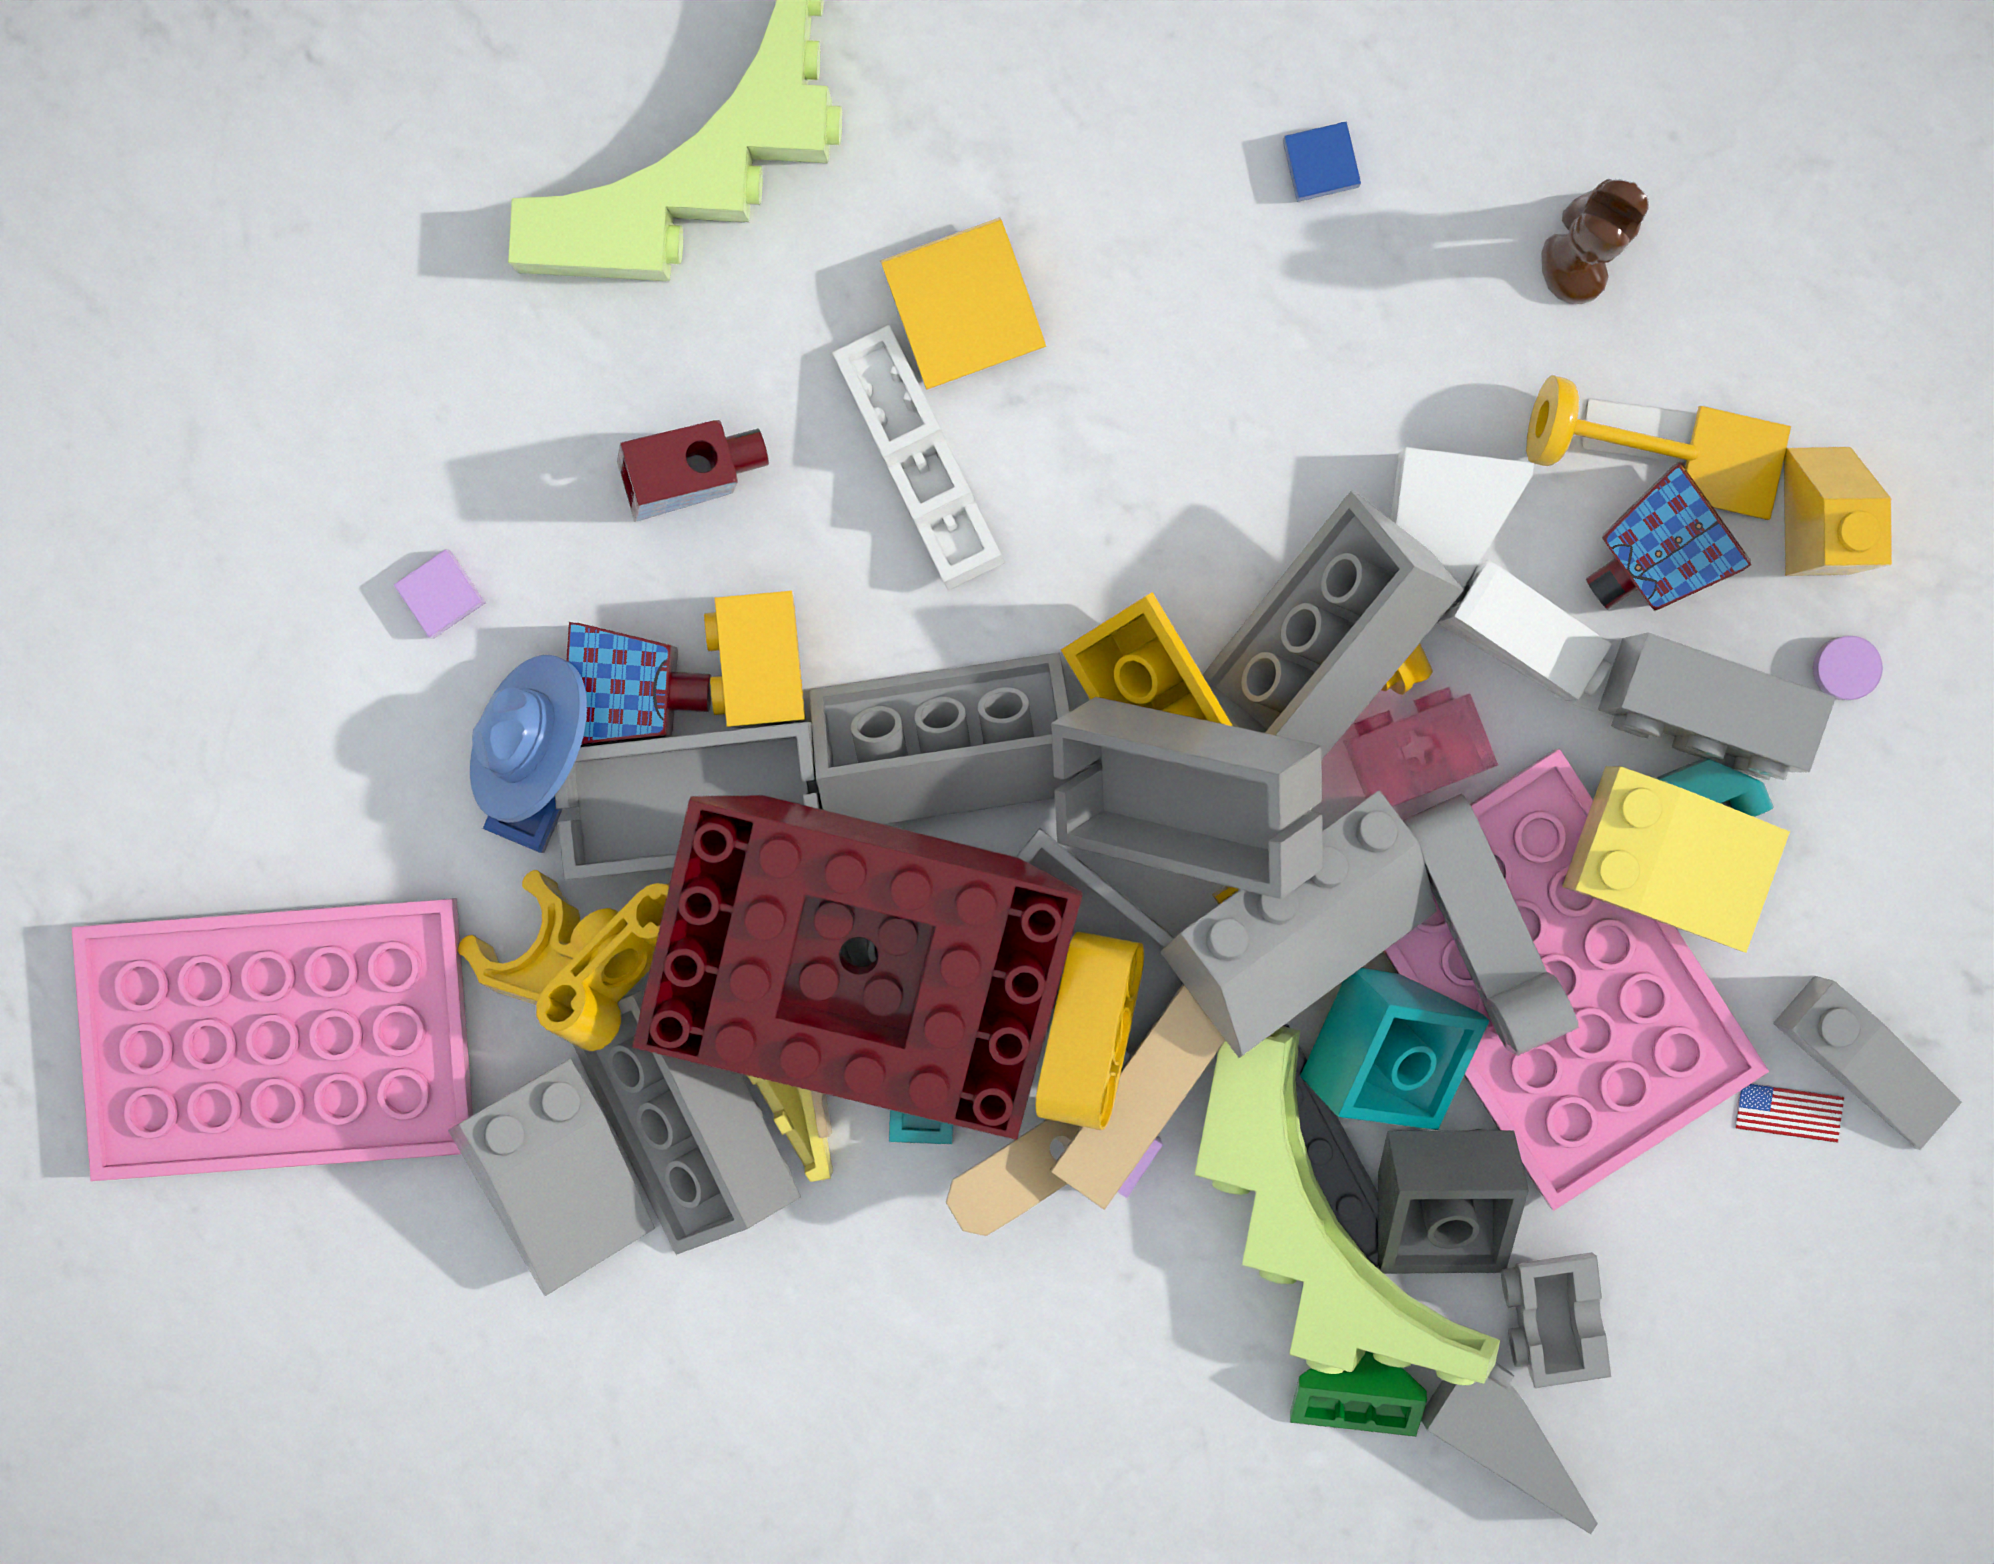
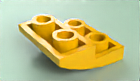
[880,217,1046,390]

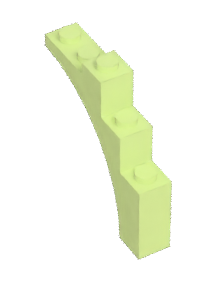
[508,0,842,281]
[1195,1026,1500,1385]

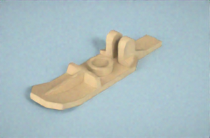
[946,1119,1081,1236]

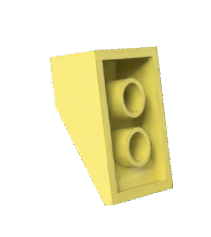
[1562,766,1790,953]

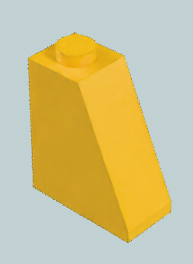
[1784,447,1892,576]

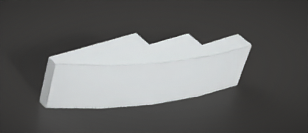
[832,325,1005,591]

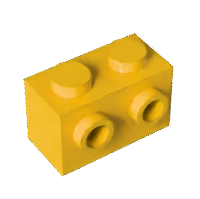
[704,590,806,727]

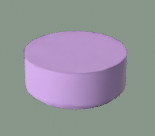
[1813,636,1883,700]

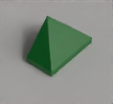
[1290,1351,1427,1437]

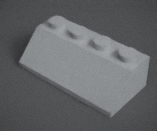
[1203,491,1464,760]
[809,652,1079,824]
[1160,790,1437,1058]
[572,988,801,1255]

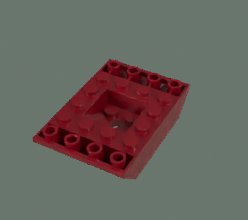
[632,795,1082,1140]

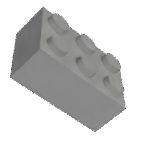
[1598,632,1836,780]

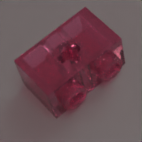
[1343,687,1498,807]

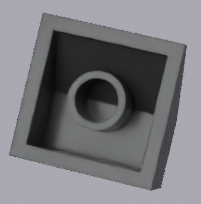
[1378,1129,1529,1274]

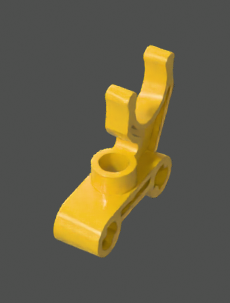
[458,870,669,1051]

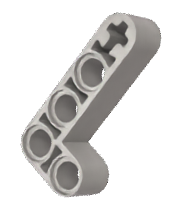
[1403,794,1579,1056]

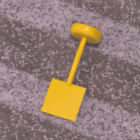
[1526,375,1791,520]

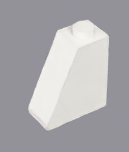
[1390,447,1534,610]
[1437,560,1612,701]

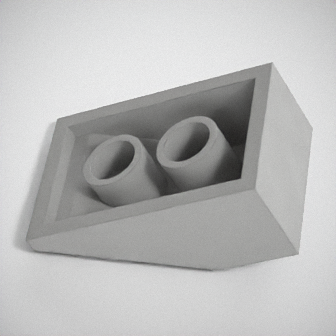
[448,1058,655,1296]

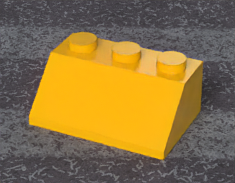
[1061,592,1232,726]

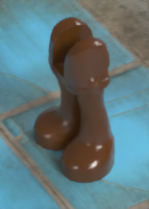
[1541,179,1649,304]

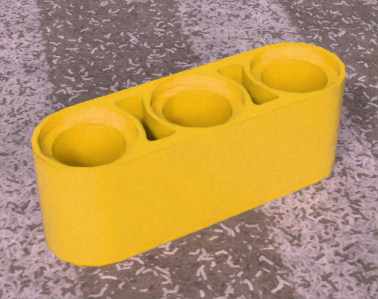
[1035,931,1144,1130]

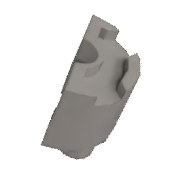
[1501,1252,1611,1388]

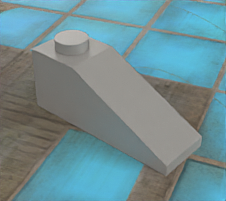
[1773,976,1962,1150]
[1421,1362,1598,1534]

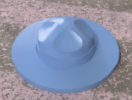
[470,655,587,822]

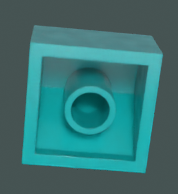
[1300,968,1490,1130]

